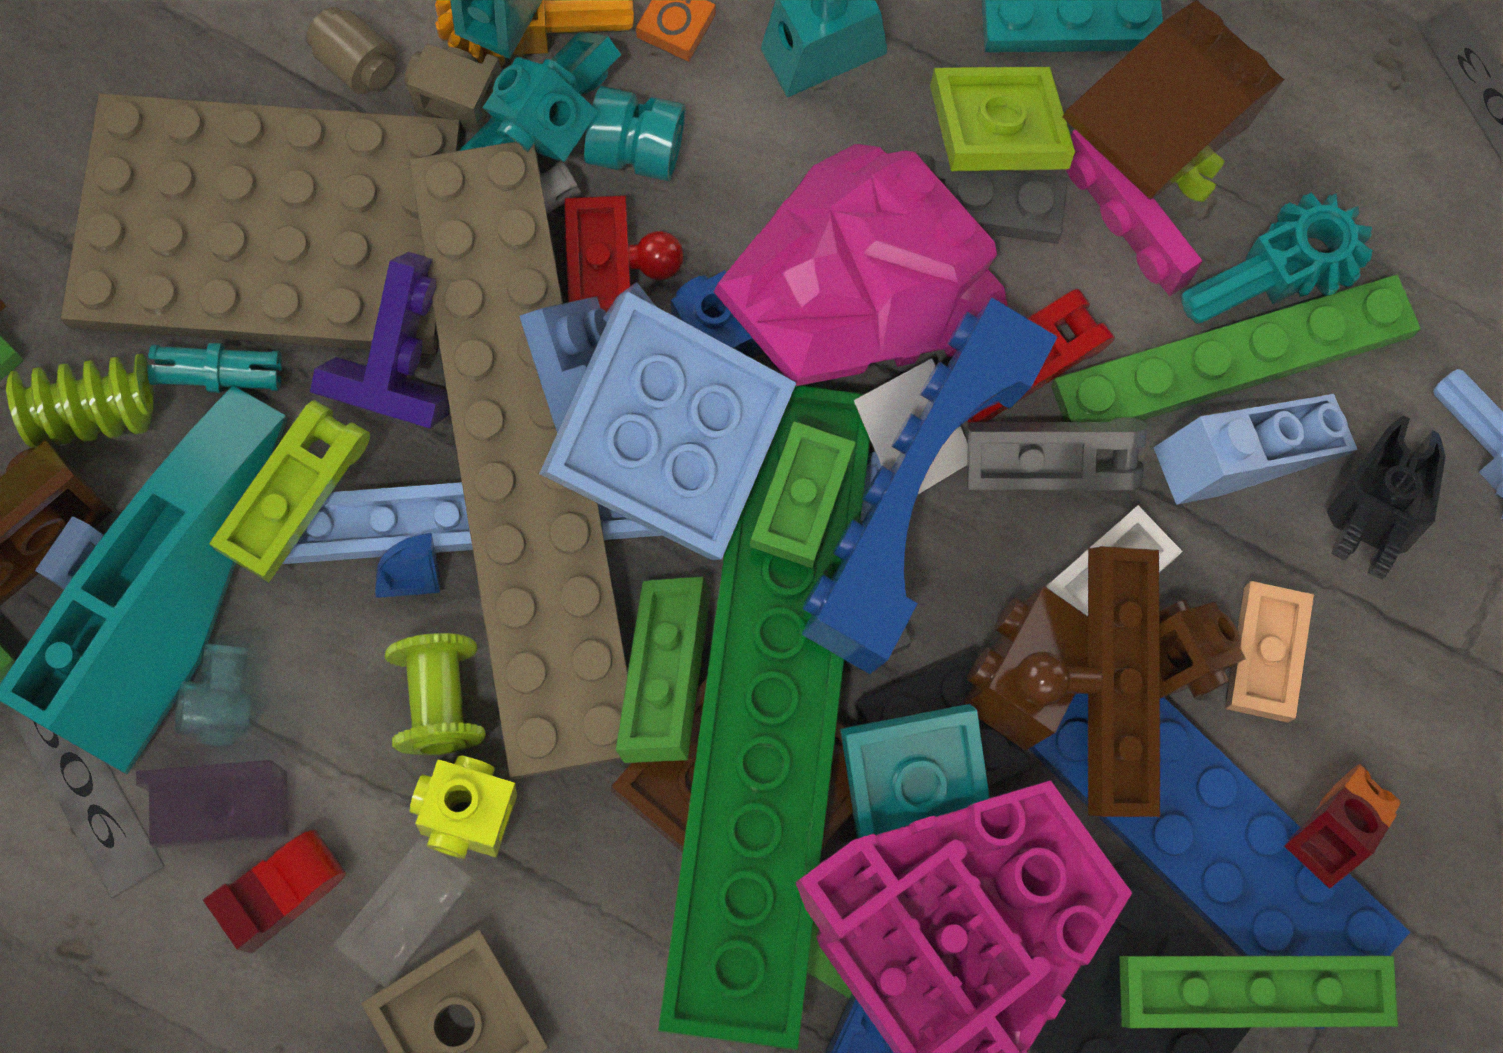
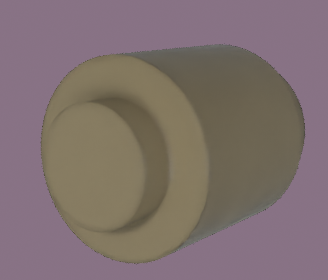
[306,7,396,94]

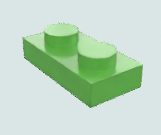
[750,421,856,568]

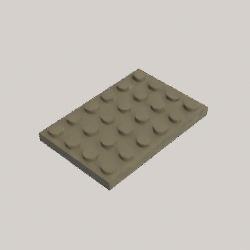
[61,93,462,354]

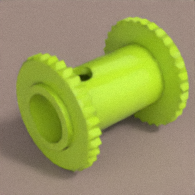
[385,633,486,755]

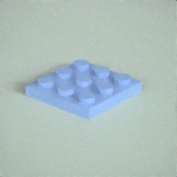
[539,291,796,560]

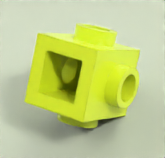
[409,756,517,858]

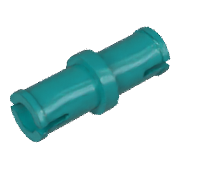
[147,343,282,393]

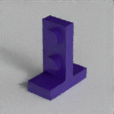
[310,252,450,428]

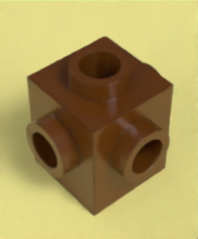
[1159,600,1246,699]

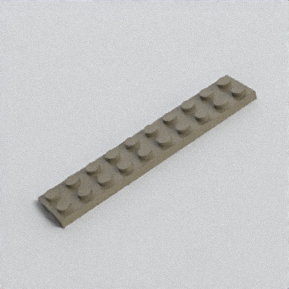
[409,142,628,780]

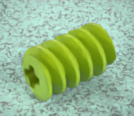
[6,353,154,448]

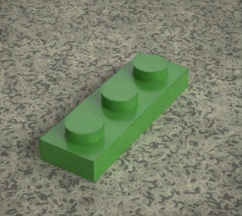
[616,577,711,763]

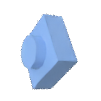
[35,516,104,589]

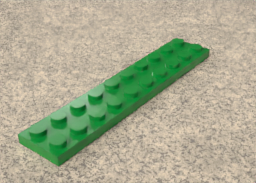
[658,386,870,1051]

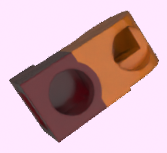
[1284,764,1401,889]

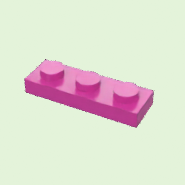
[1066,130,1203,297]

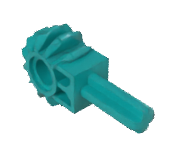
[1181,191,1373,324]

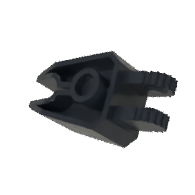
[1326,416,1446,580]

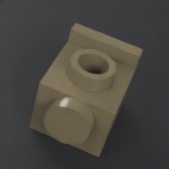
[404,43,501,134]

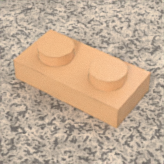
[1225,581,1314,723]

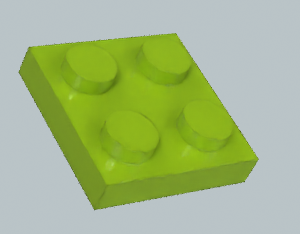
[930,67,1075,171]

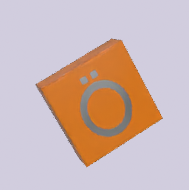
[636,0,716,62]

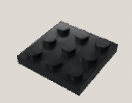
[1029,861,1252,1053]

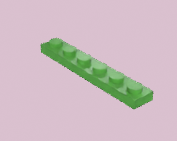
[1051,274,1421,422]

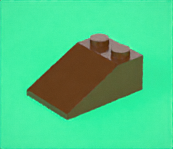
[1062,0,1285,200]

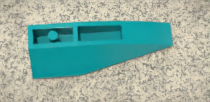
[0,385,288,775]

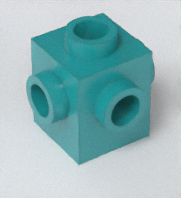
[482,57,598,162]

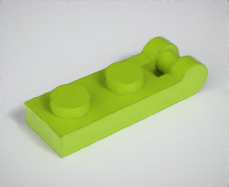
[209,400,370,583]

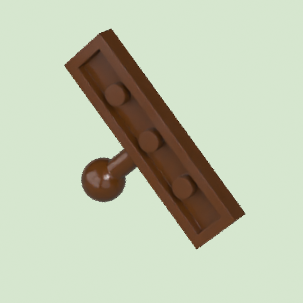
[1015,546,1160,817]

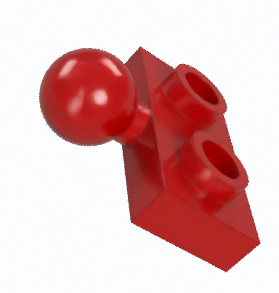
[564,195,684,313]

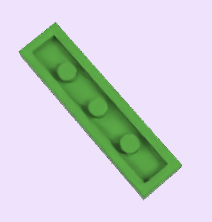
[1119,955,1398,1028]

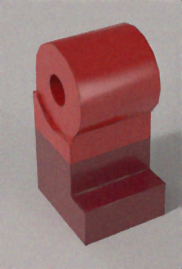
[203,830,346,953]

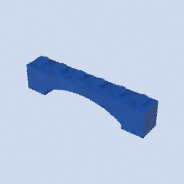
[802,298,1057,674]

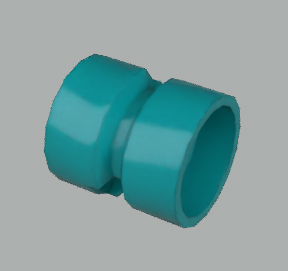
[584,86,686,182]

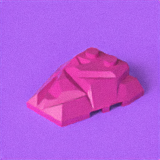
[714,144,1008,386]
[795,780,1132,1053]

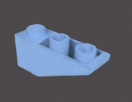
[1153,394,1358,505]

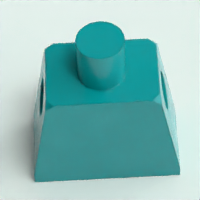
[761,0,887,98]

